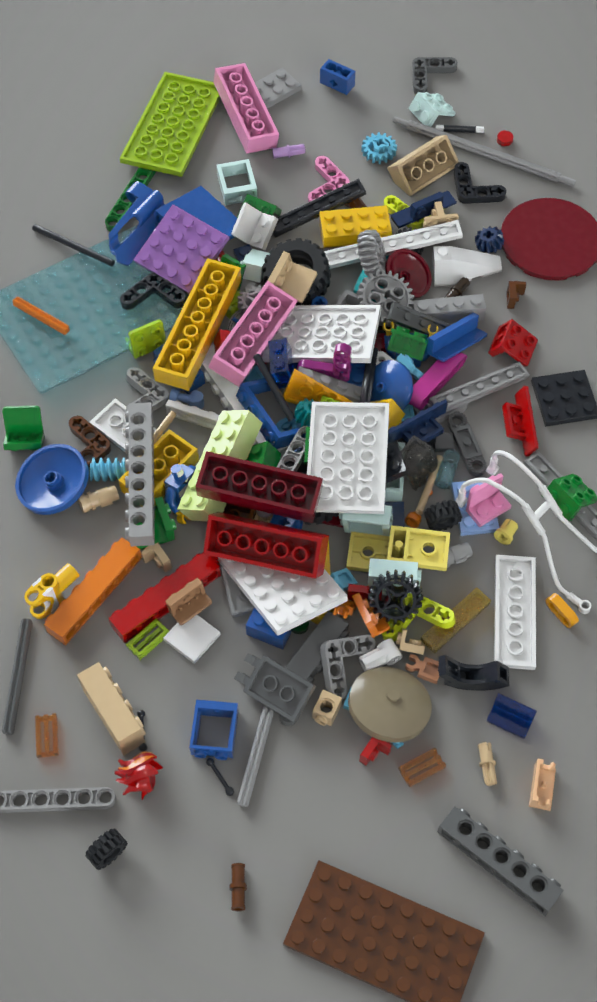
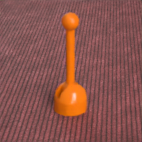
[405,490,433,528]

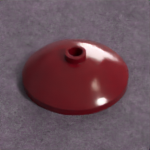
[385,249,432,299]

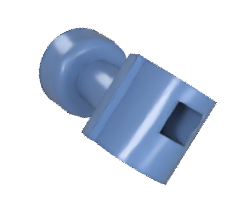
[169,388,204,409]

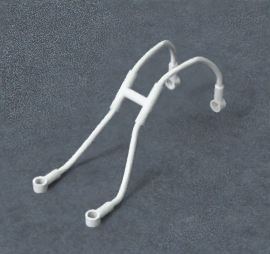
[455,450,597,614]

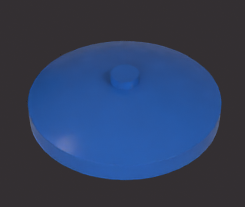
[15,444,89,515]

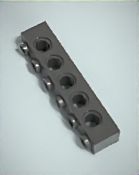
[437,806,564,916]

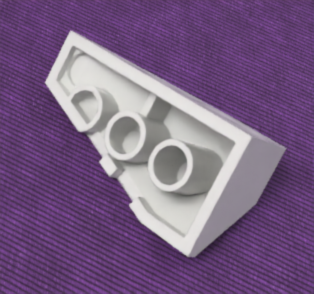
[432,246,502,287]

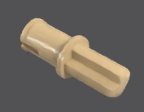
[478,742,497,786]

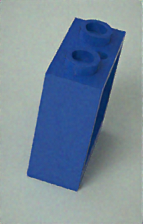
[189,699,239,760]

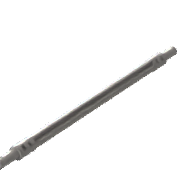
[393,116,576,186]

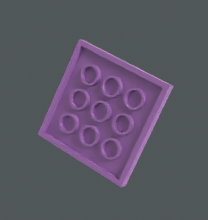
[134,204,229,294]

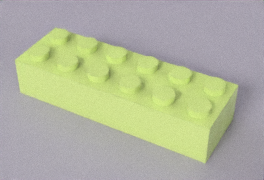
[177,410,263,522]

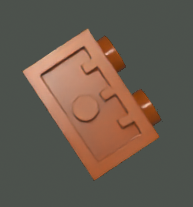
[352,593,390,638]

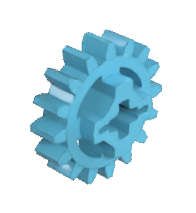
[361,132,397,164]

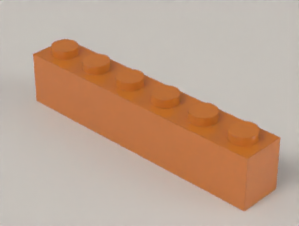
[44,537,142,646]

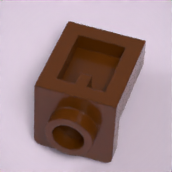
[506,281,526,309]

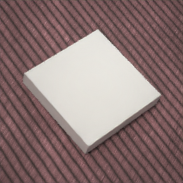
[163,615,221,664]

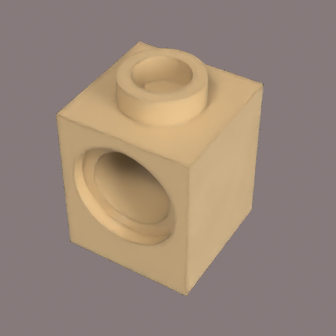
[312,689,342,726]

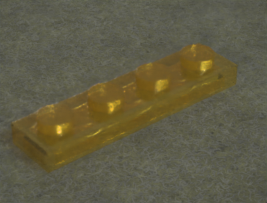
[420,587,491,654]

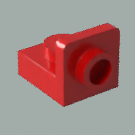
[359,737,392,766]

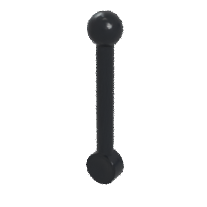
[137,710,147,752]
[206,758,234,796]

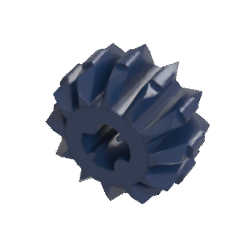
[475,226,504,254]

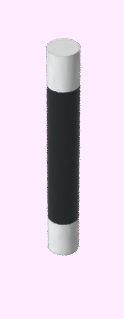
[435,125,484,133]

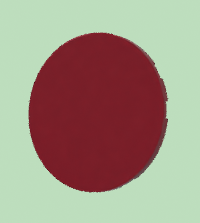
[501,198,597,281]

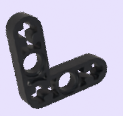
[454,162,507,204]
[120,273,186,310]

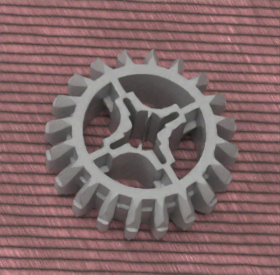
[357,229,387,276]

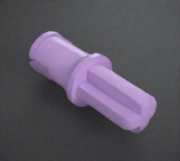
[272,144,305,159]

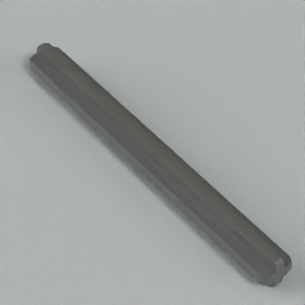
[2,618,33,735]

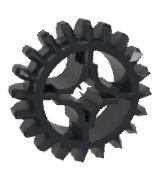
[368,570,423,624]

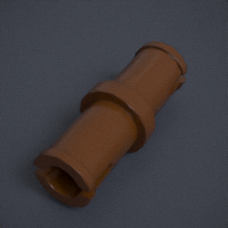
[229,863,247,912]

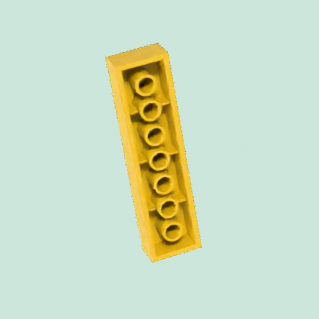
[153,258,241,391]

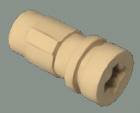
[78,485,119,514]

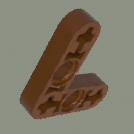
[69,415,111,470]

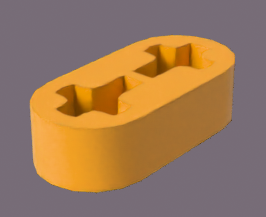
[545,593,579,628]

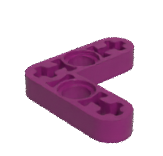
[297,343,352,382]

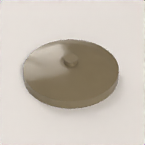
[348,667,432,742]

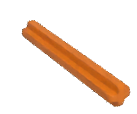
[12,297,70,335]

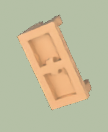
[529,759,556,811]

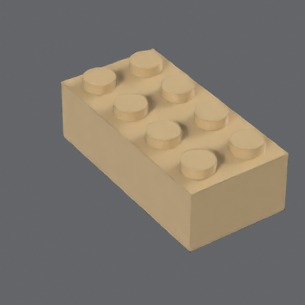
[77,662,146,756]

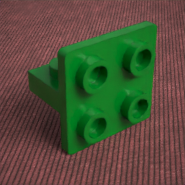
[387,326,428,361]

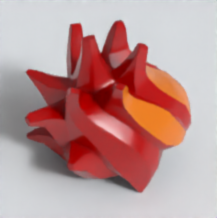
[114,751,163,800]

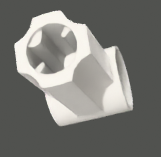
[359,638,403,672]

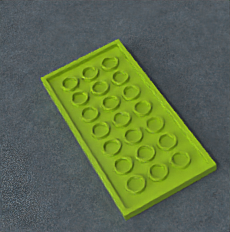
[120,72,220,177]

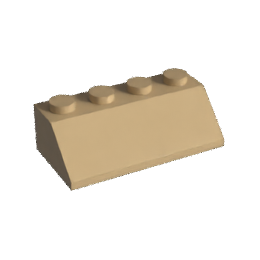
[387,135,459,196]

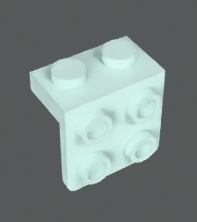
[408,92,456,127]

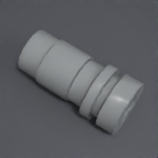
[435,542,473,572]

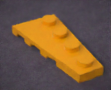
[283,369,352,405]

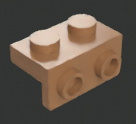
[165,578,212,626]

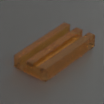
[35,713,59,758]
[398,748,446,787]

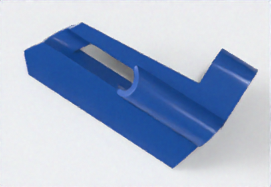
[108,181,165,266]

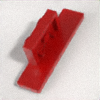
[502,386,538,456]

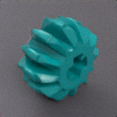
[294,399,319,427]

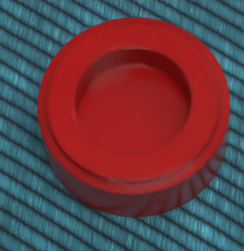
[497,130,514,146]

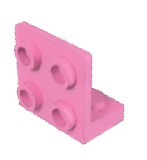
[466,473,511,528]

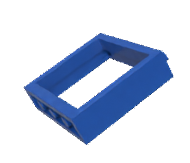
[236,371,306,449]

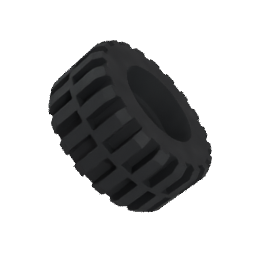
[262,238,331,305]

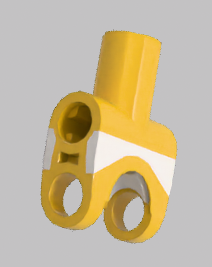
[24,563,80,619]

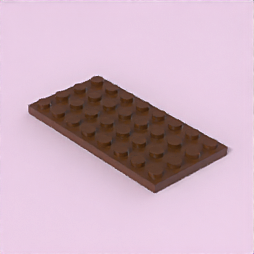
[283,860,485,1002]

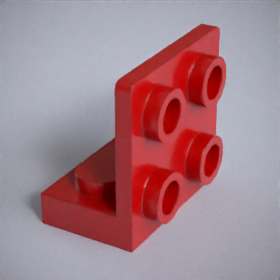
[488,319,538,367]

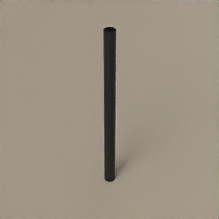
[32,224,115,267]

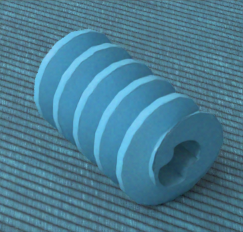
[90,458,127,482]

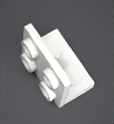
[231,203,278,251]

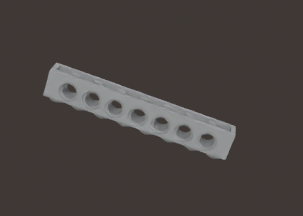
[125,402,155,546]

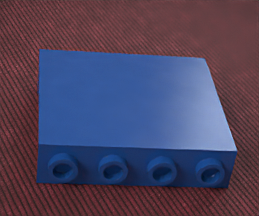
[154,186,237,240]

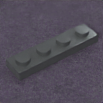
[387,302,450,337]

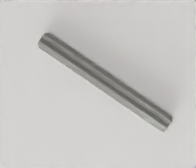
[237,706,274,807]

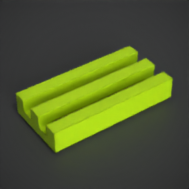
[126,618,169,660]

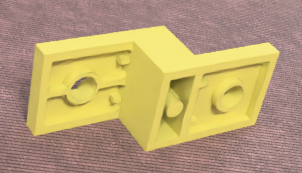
[346,525,450,572]

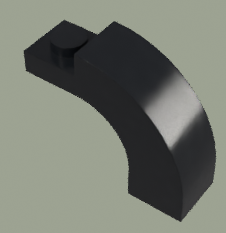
[438,655,509,691]

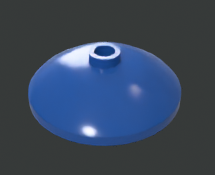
[371,360,413,411]

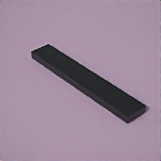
[273,178,366,238]

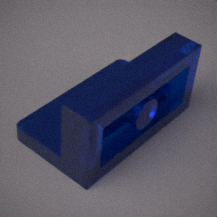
[487,693,537,739]

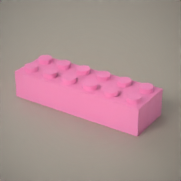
[213,63,279,154]
[209,281,298,387]

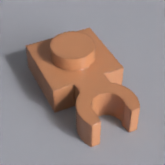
[405,654,440,684]

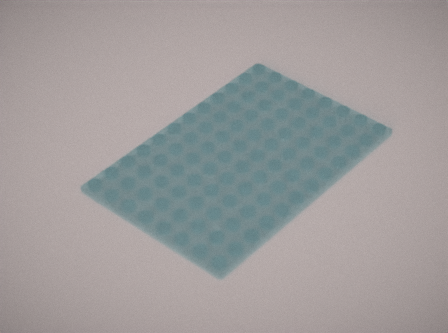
[0,225,189,394]

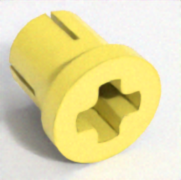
[494,519,518,545]

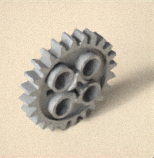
[356,270,414,326]

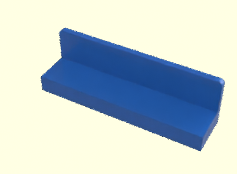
[426,312,487,362]

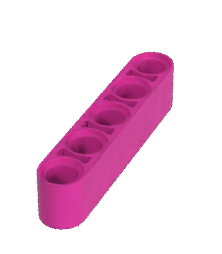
[409,352,467,410]

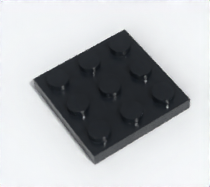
[531,370,597,427]

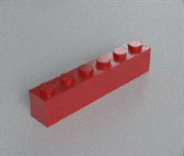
[109,552,221,643]

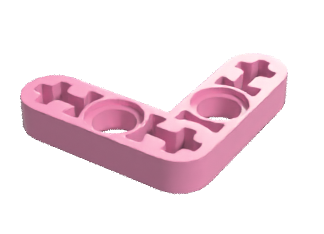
[308,156,350,202]

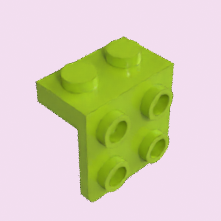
[125,319,166,359]

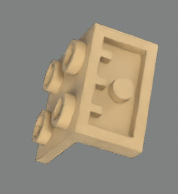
[268,251,317,303]

